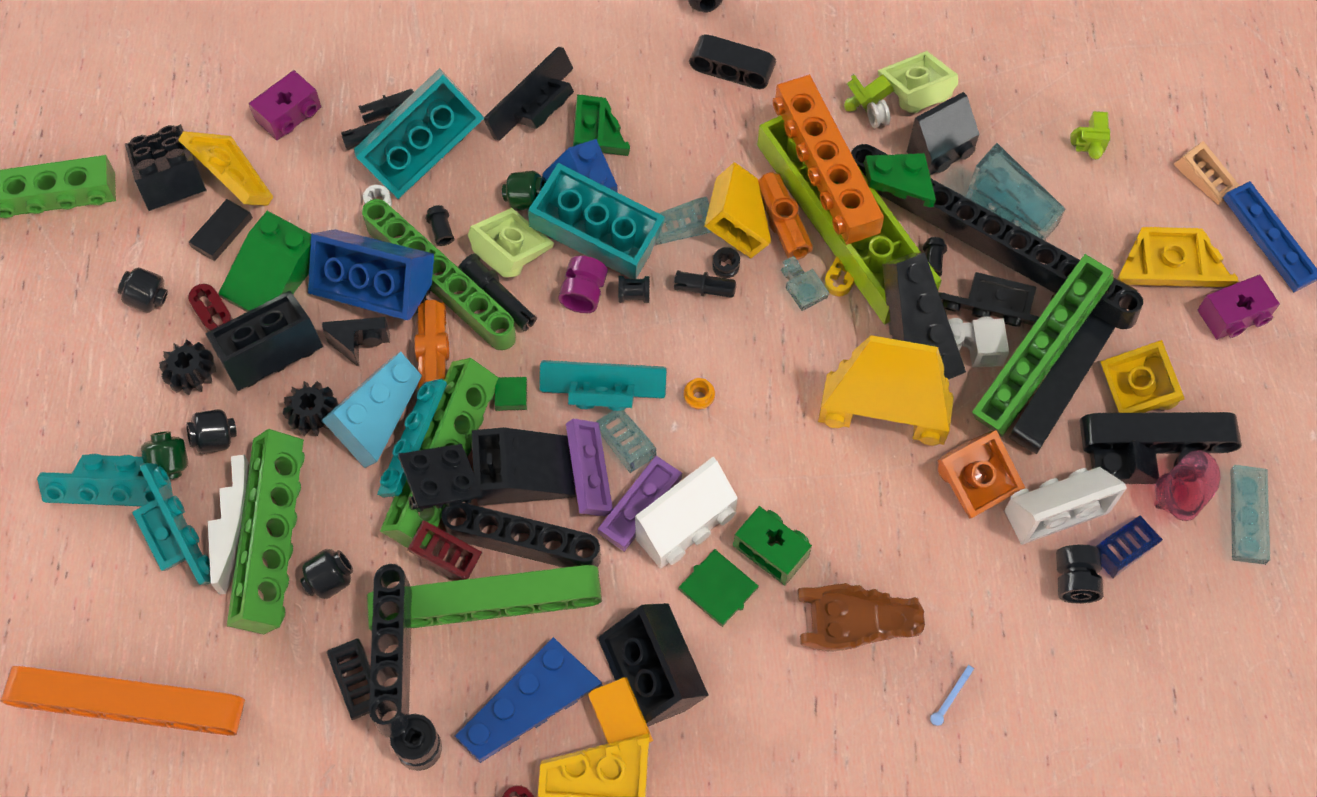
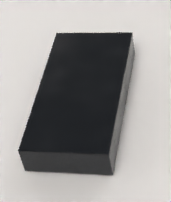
[189,199,253,261]

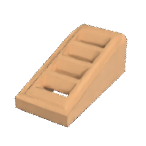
[1174,141,1240,205]

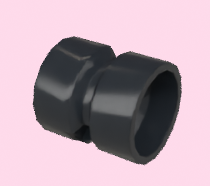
[1056,544,1104,604]
[390,714,442,771]

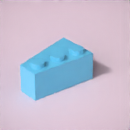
[321,352,422,468]

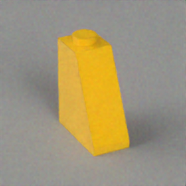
[704,162,771,258]

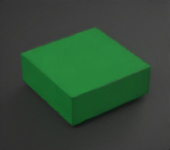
[495,377,527,411]

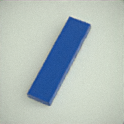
[1223,181,1317,293]

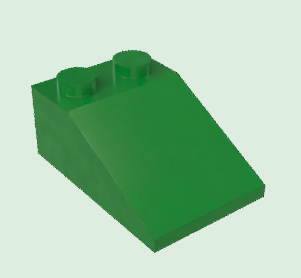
[218,210,311,312]

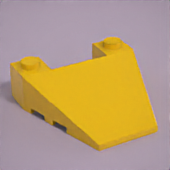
[818,335,954,446]

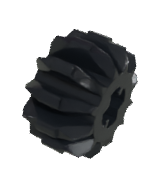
[159,339,216,395]
[283,381,339,436]

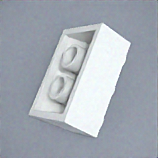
[635,457,738,569]
[1004,467,1127,545]

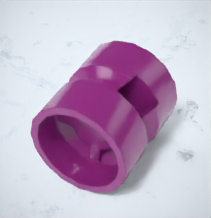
[558,256,608,313]

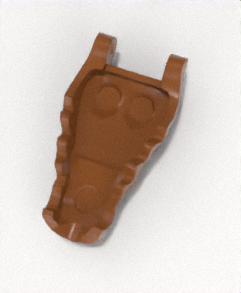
[798,583,925,651]

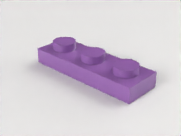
[566,418,613,517]
[597,456,682,552]

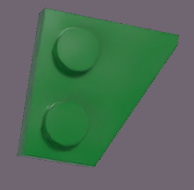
[573,94,630,156]
[864,153,936,207]

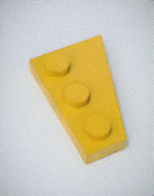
[178,131,273,206]
[538,733,650,797]

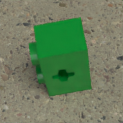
[733,506,812,586]

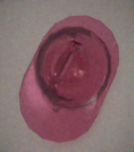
[1154,451,1221,521]

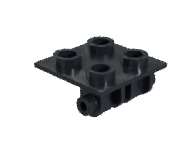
[398,444,483,512]

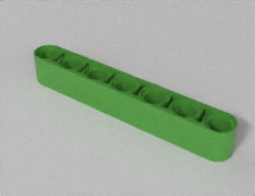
[362,199,516,350]
[367,565,602,631]

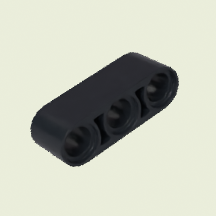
[689,34,776,89]

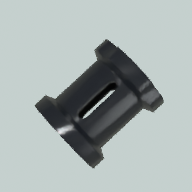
[618,276,650,303]

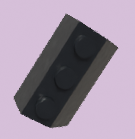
[205,291,323,391]
[598,603,709,727]

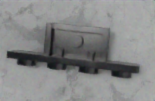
[484,46,574,141]
[939,272,1039,327]

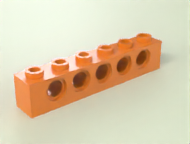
[772,74,884,245]

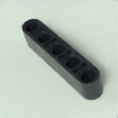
[1080,412,1242,454]
[441,502,601,568]
[369,564,412,738]

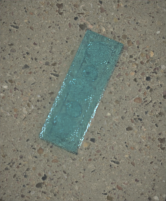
[1230,465,1270,565]

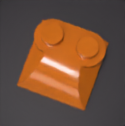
[937,430,1025,518]

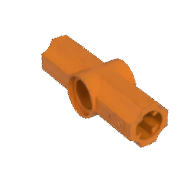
[758,172,813,260]
[415,300,449,389]

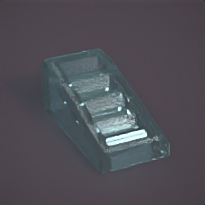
[655,197,712,245]
[596,410,656,473]

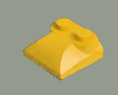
[1100,340,1185,413]

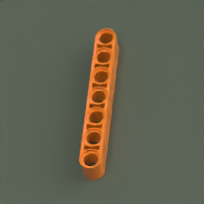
[1,666,245,736]

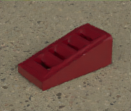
[407,520,482,581]

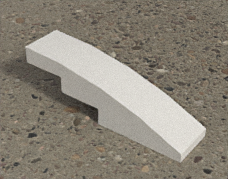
[208,455,250,595]

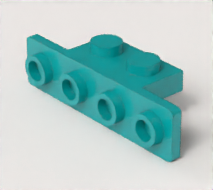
[540,360,667,411]
[377,379,447,498]
[37,454,173,506]
[132,463,211,585]

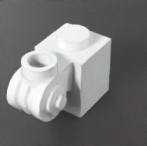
[948,317,1009,367]

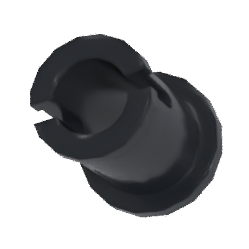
[425,205,454,246]
[923,237,947,277]

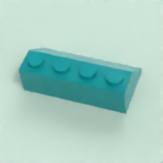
[354,68,484,199]
[528,163,666,279]

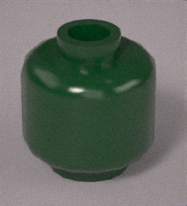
[502,171,546,211]
[141,431,188,479]

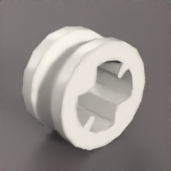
[867,100,890,129]
[363,185,392,206]

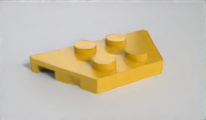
[1117,227,1238,287]

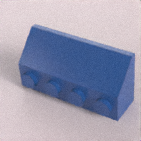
[308,229,434,320]

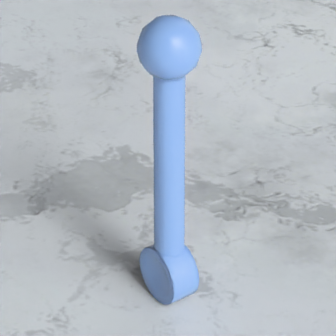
[930,665,974,726]

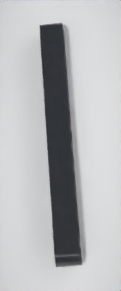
[851,144,1143,329]

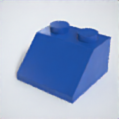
[542,139,618,193]

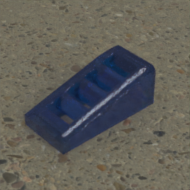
[1095,515,1163,578]

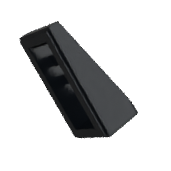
[327,639,371,720]

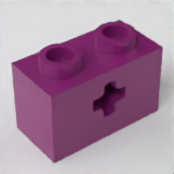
[248,70,322,141]
[1197,274,1280,340]

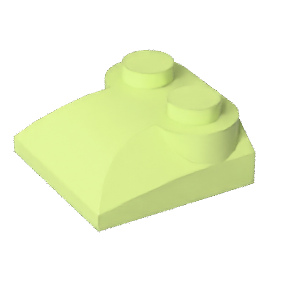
[878,51,958,113]
[468,208,554,277]

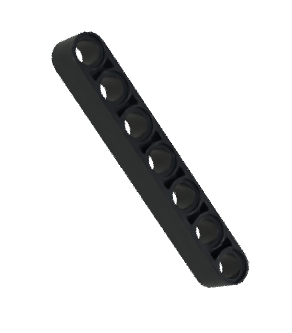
[1009,277,1138,454]

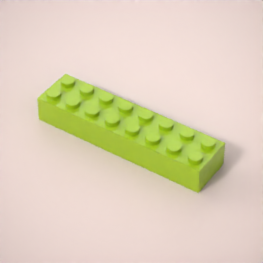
[757,115,942,325]

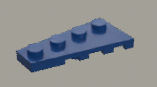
[455,637,603,763]

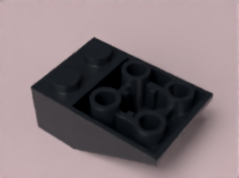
[125,124,207,211]
[472,427,576,506]

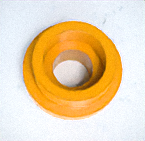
[684,378,715,409]

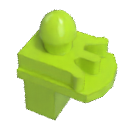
[844,74,894,112]
[1070,111,1110,160]

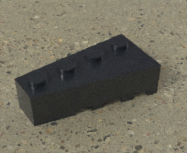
[882,252,966,380]

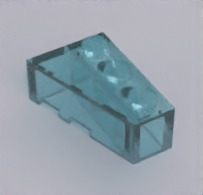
[966,143,1065,240]

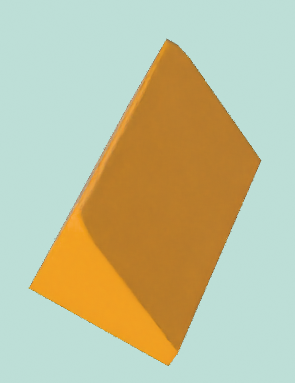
[588,677,653,744]

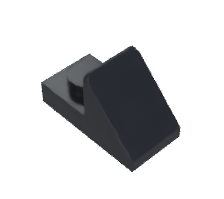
[322,317,390,366]
[1090,440,1160,484]

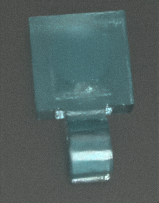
[781,256,829,311]

